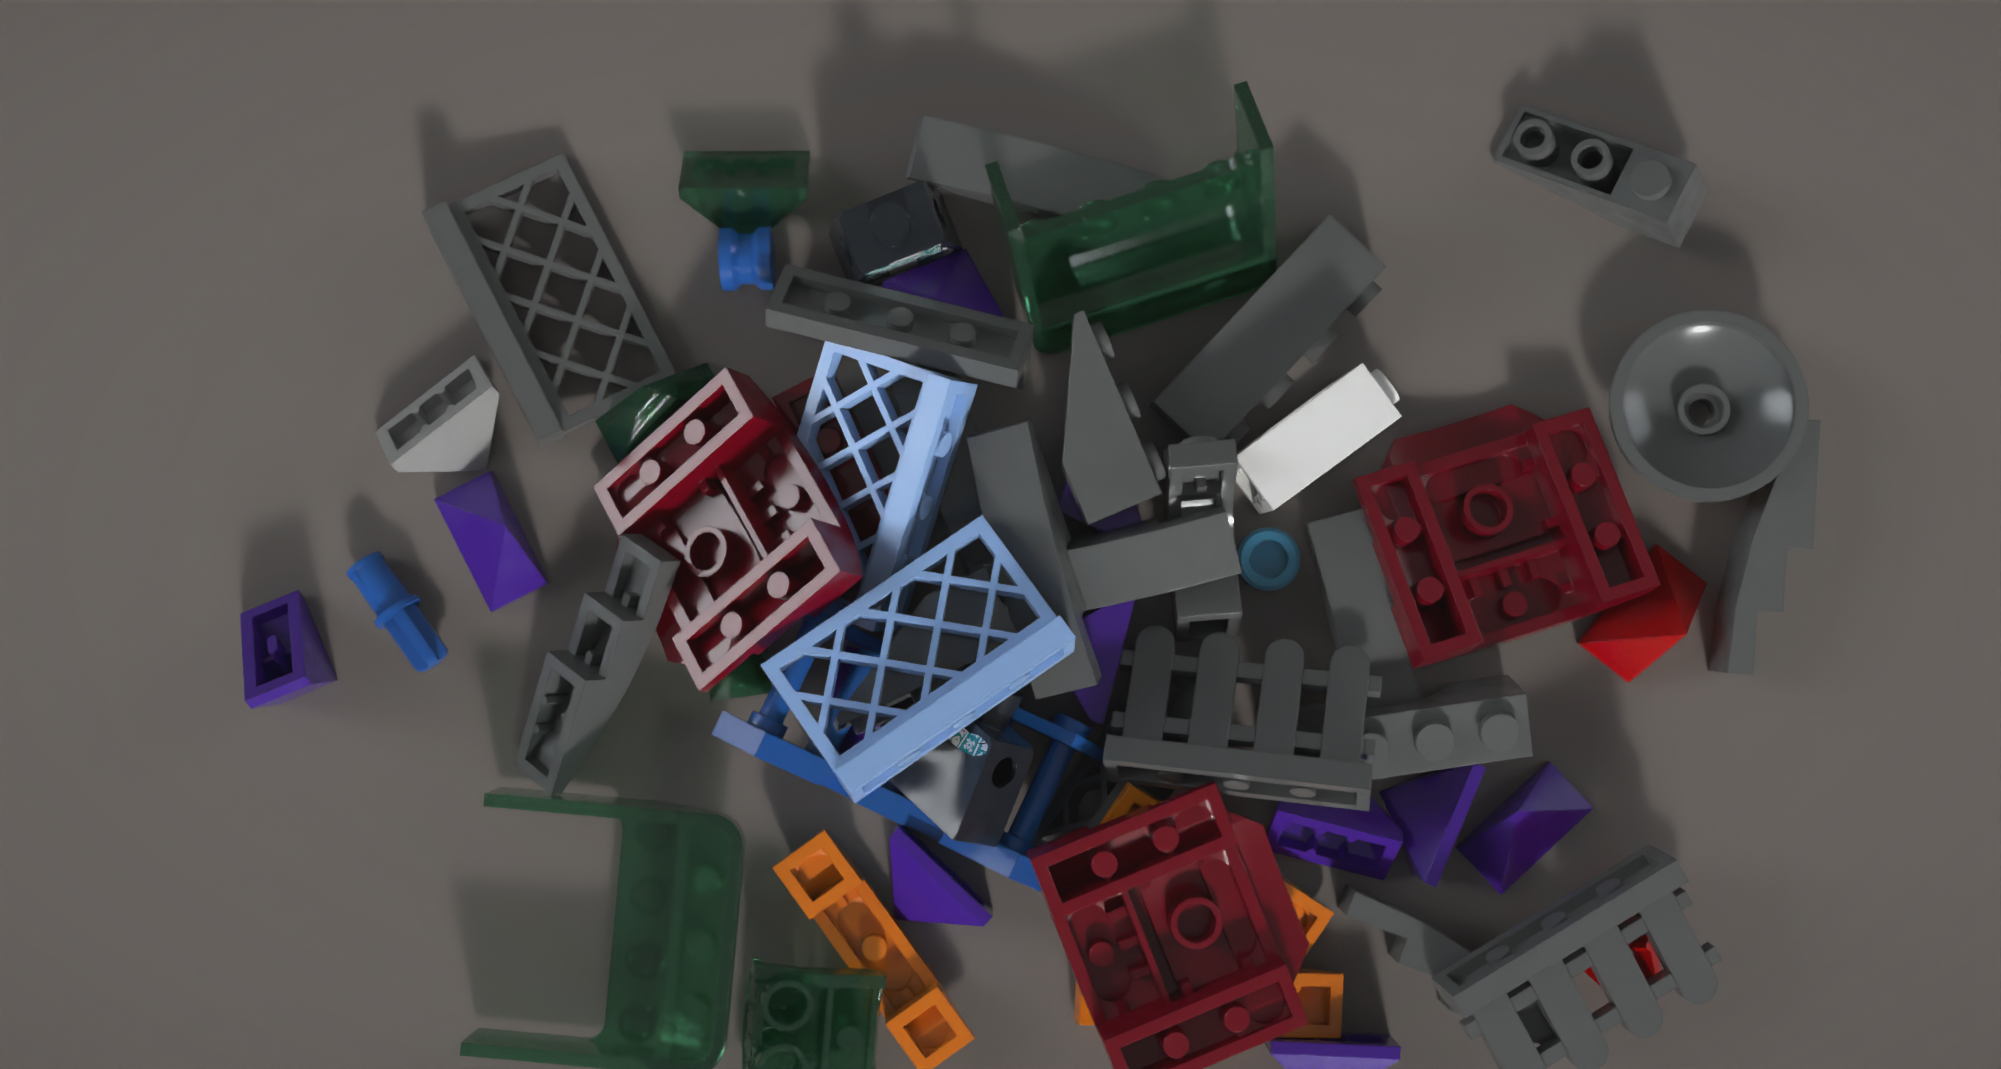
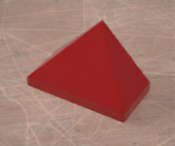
[1577,544,1707,683]

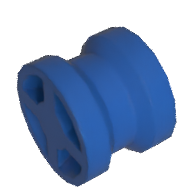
[718,226,776,292]

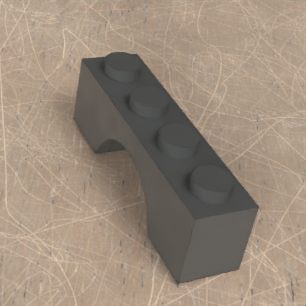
[1257,674,1533,780]

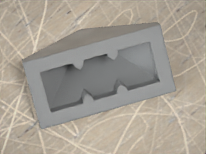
[375,355,500,472]

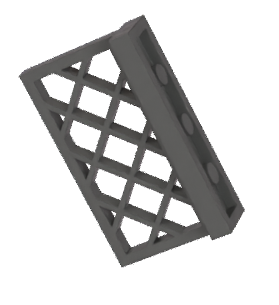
[422,153,678,449]

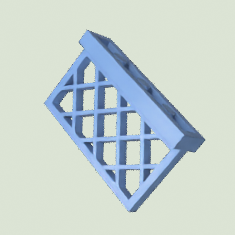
[797,341,978,632]
[761,515,1076,803]

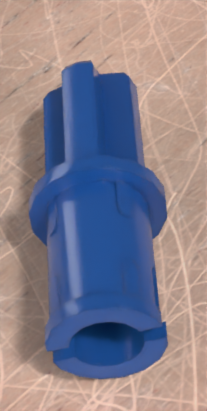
[346,551,448,673]

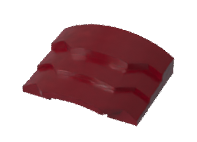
[593,367,863,692]
[1352,404,1661,668]
[1026,781,1309,1069]

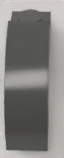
[1163,436,1243,642]

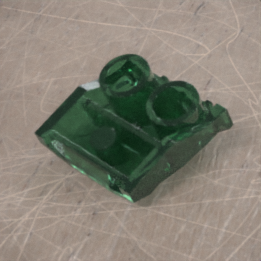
[741,959,887,1069]

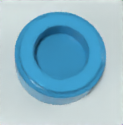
[1236,527,1300,591]

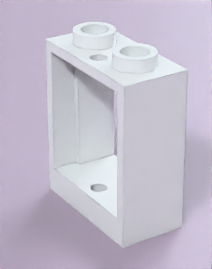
[1236,363,1402,514]

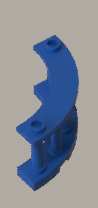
[712,602,1104,892]

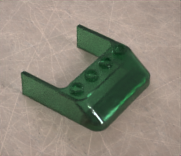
[984,81,1277,354]
[460,787,746,1069]

